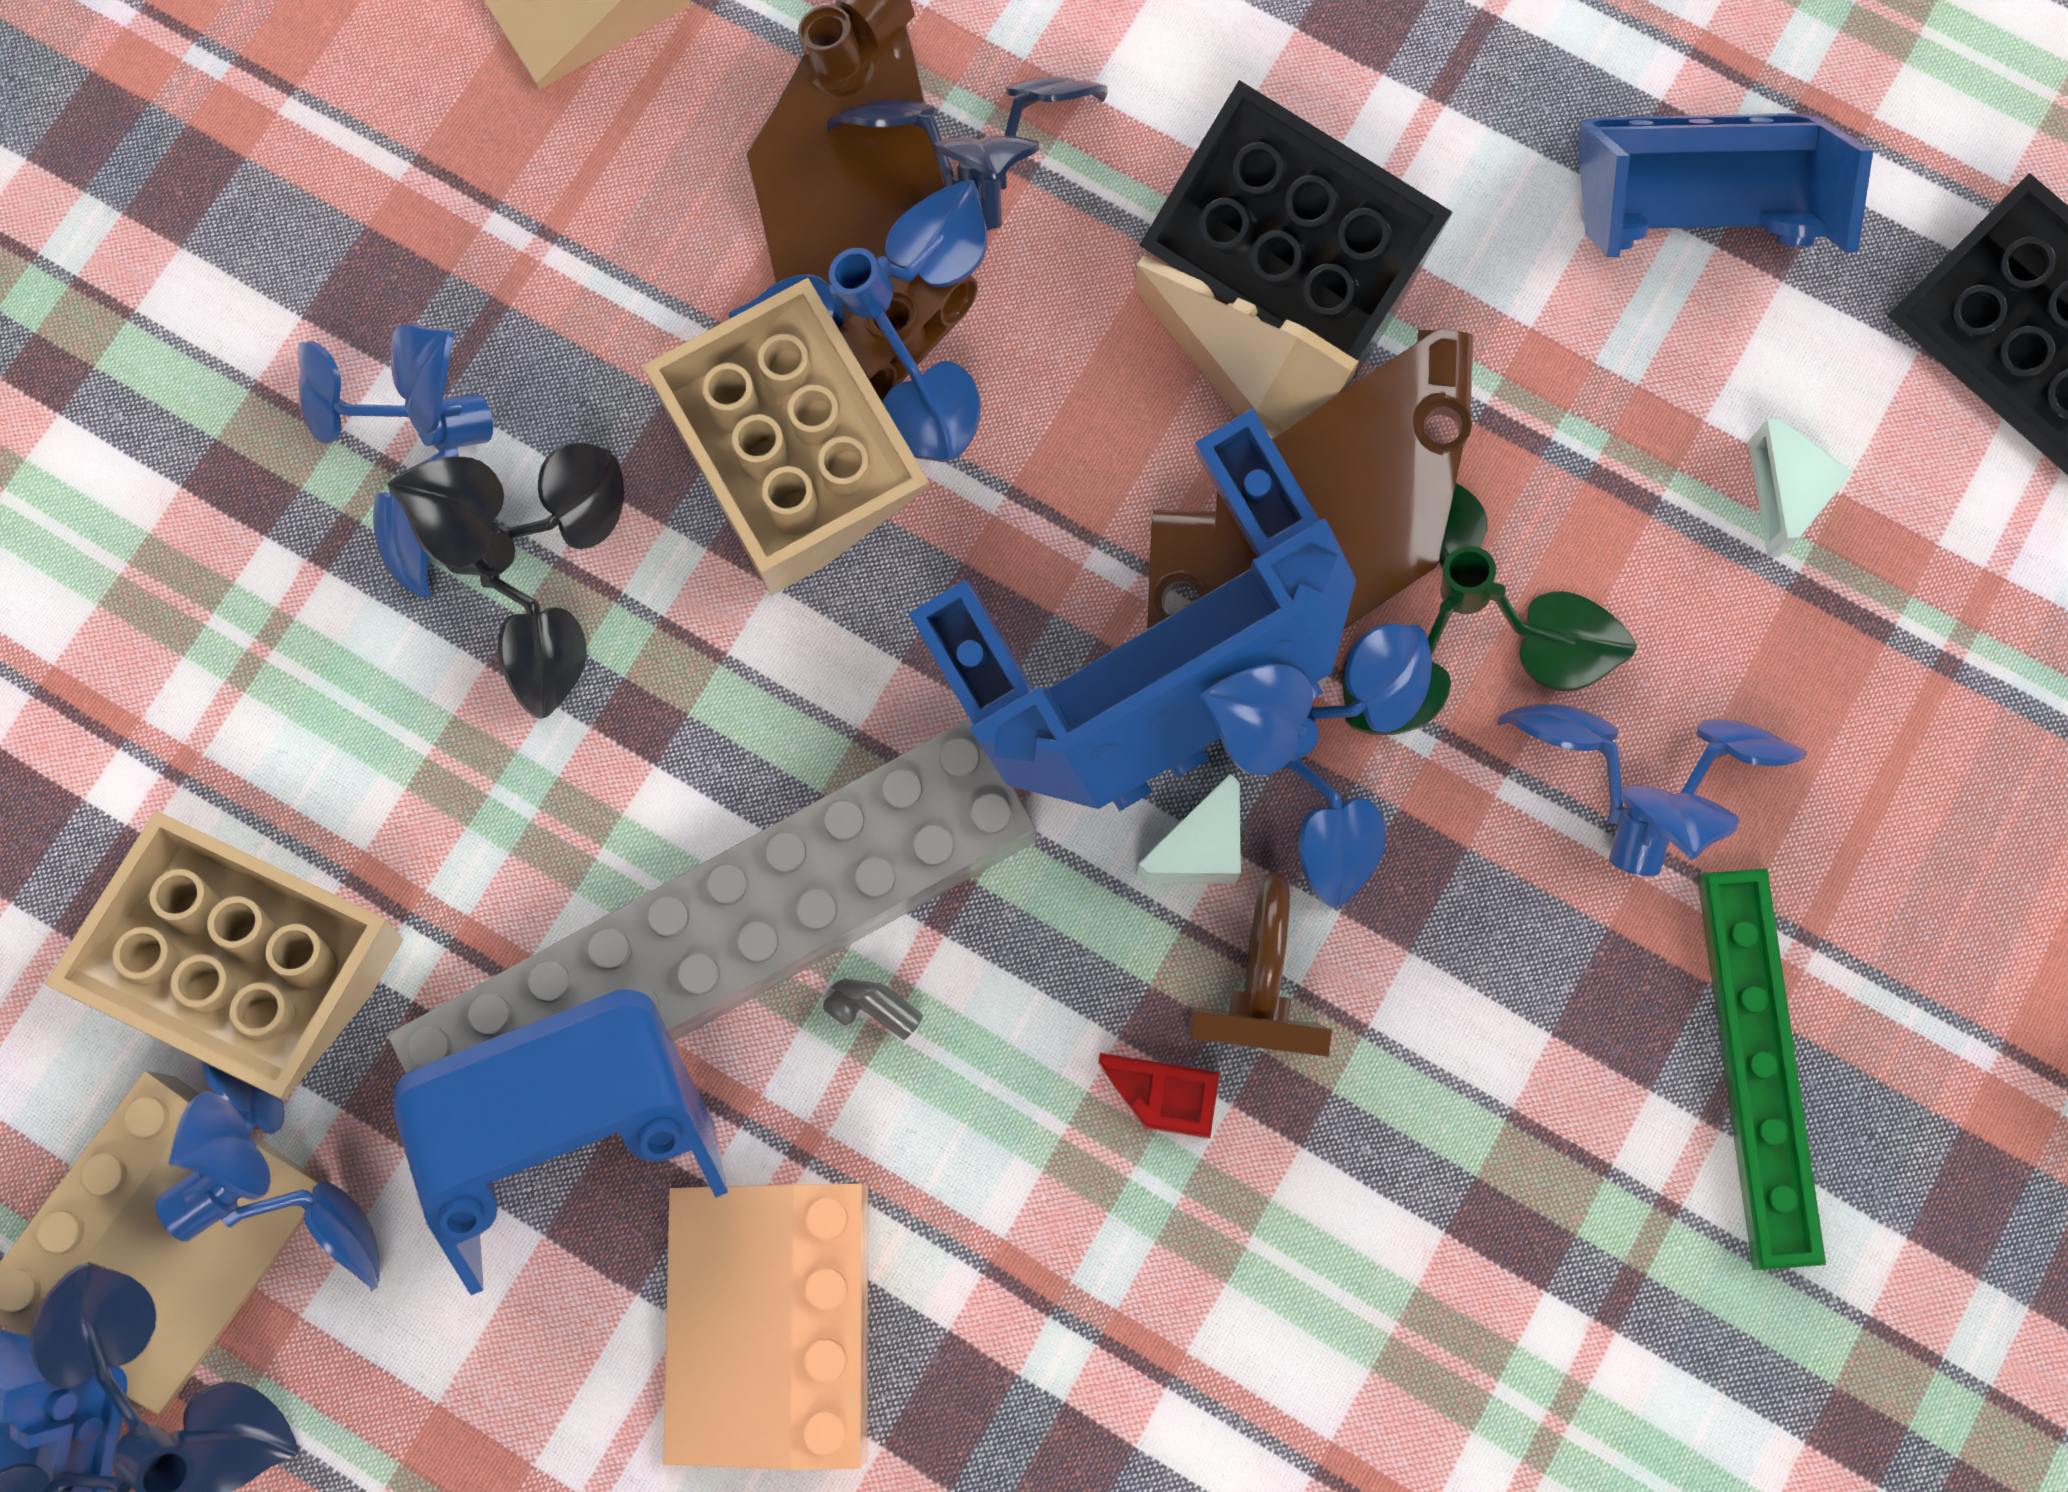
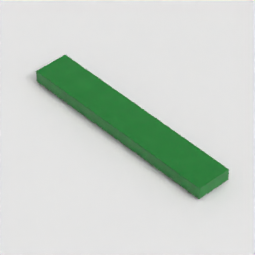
[1697,868,1826,1270]

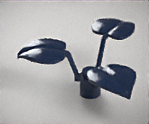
[827,77,1107,230]
[0,1262,299,1492]

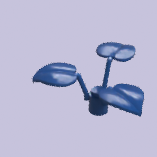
[728,179,988,462]
[297,323,493,598]
[1200,623,1432,908]
[1497,704,1807,876]
[155,1061,380,1292]

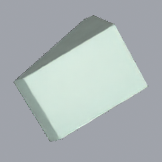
[1748,418,1852,558]
[1136,774,1241,884]

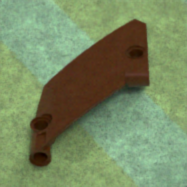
[746,0,978,403]
[1147,329,1474,630]

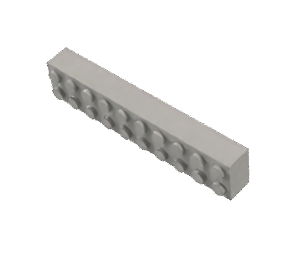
[387,719,1037,1074]

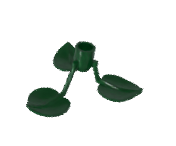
[1342,483,1637,735]

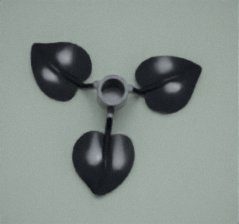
[388,443,624,719]

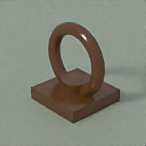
[1186,872,1332,1057]

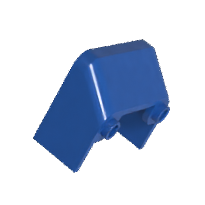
[1578,113,1874,257]
[394,989,728,1295]

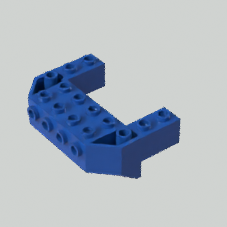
[908,408,1356,812]

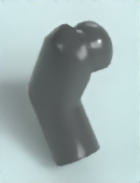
[823,978,923,1040]

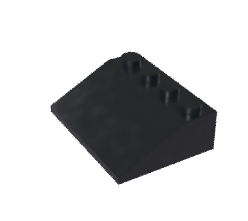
[1139,80,1453,379]
[1887,173,2068,476]

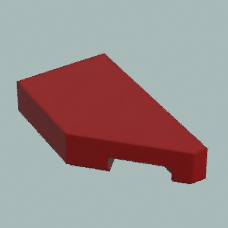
[1098,1053,1220,1139]

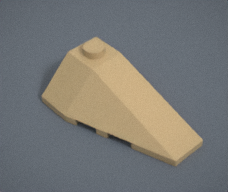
[1135,255,1359,440]

